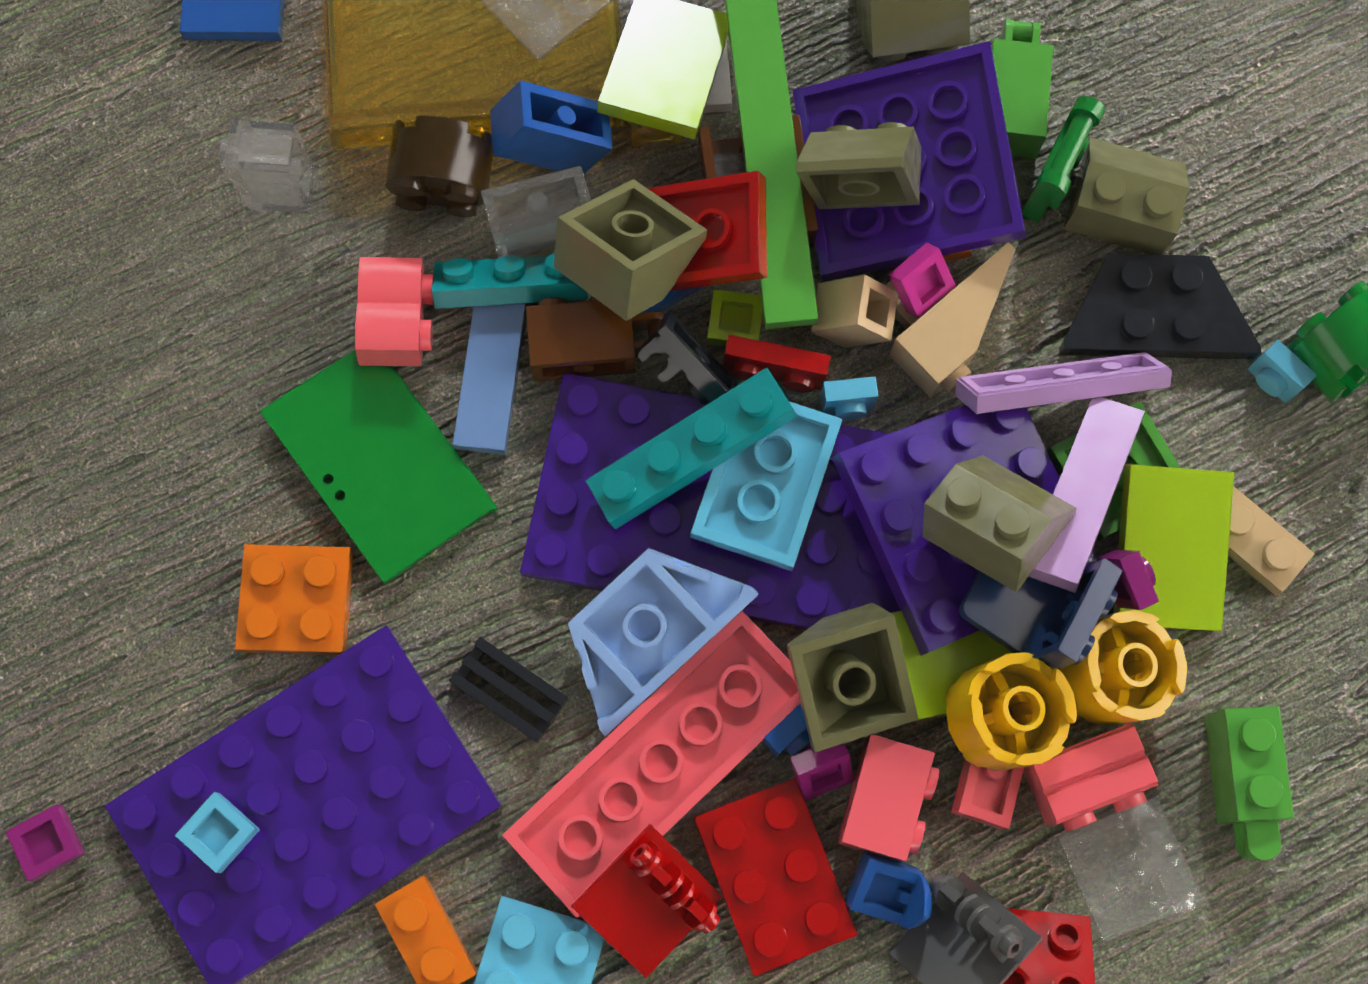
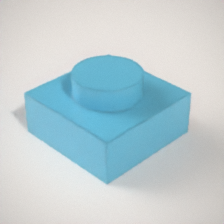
[1247,340,1317,404]
[819,376,878,421]
[175,792,260,873]

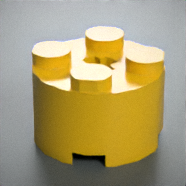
[1059,610,1187,727]
[945,652,1077,771]

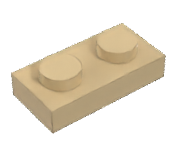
[1228,486,1315,596]

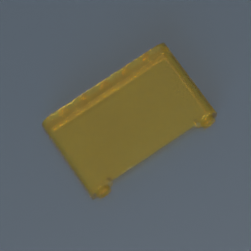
[323,0,630,150]

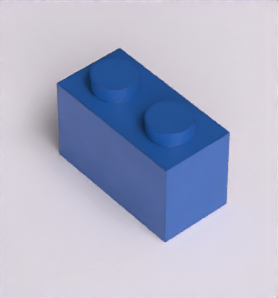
[490,80,613,177]

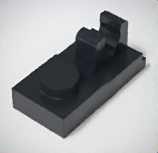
[638,310,739,406]

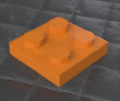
[235,544,354,655]

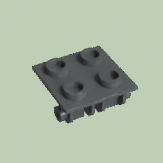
[889,872,1043,984]

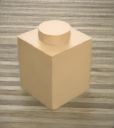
[811,274,898,348]

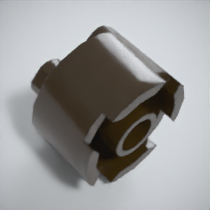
[385,115,493,217]

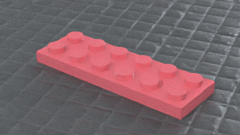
[502,611,800,918]

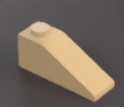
[889,242,1016,399]

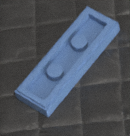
[453,303,526,455]

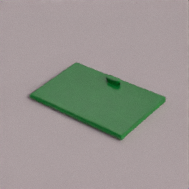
[259,350,498,585]

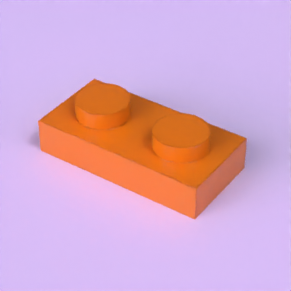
[375,875,478,984]

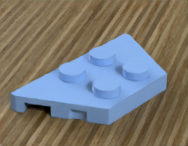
[568,548,758,736]

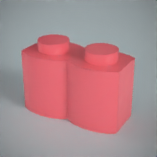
[355,257,434,366]

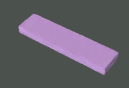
[955,352,1172,414]
[1029,397,1145,593]

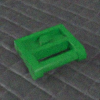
[1022,96,1105,223]

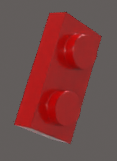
[723,334,831,393]

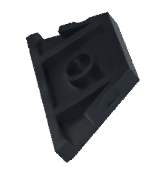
[1059,253,1261,360]

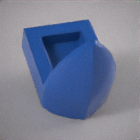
[844,850,932,929]

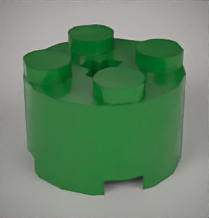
[1287,281,1368,404]

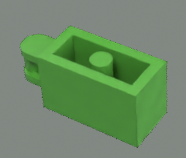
[991,19,1054,158]
[1204,706,1294,861]

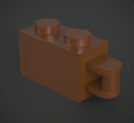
[526,296,667,381]

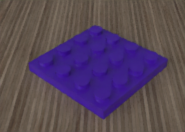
[793,41,1027,281]
[832,405,1098,656]

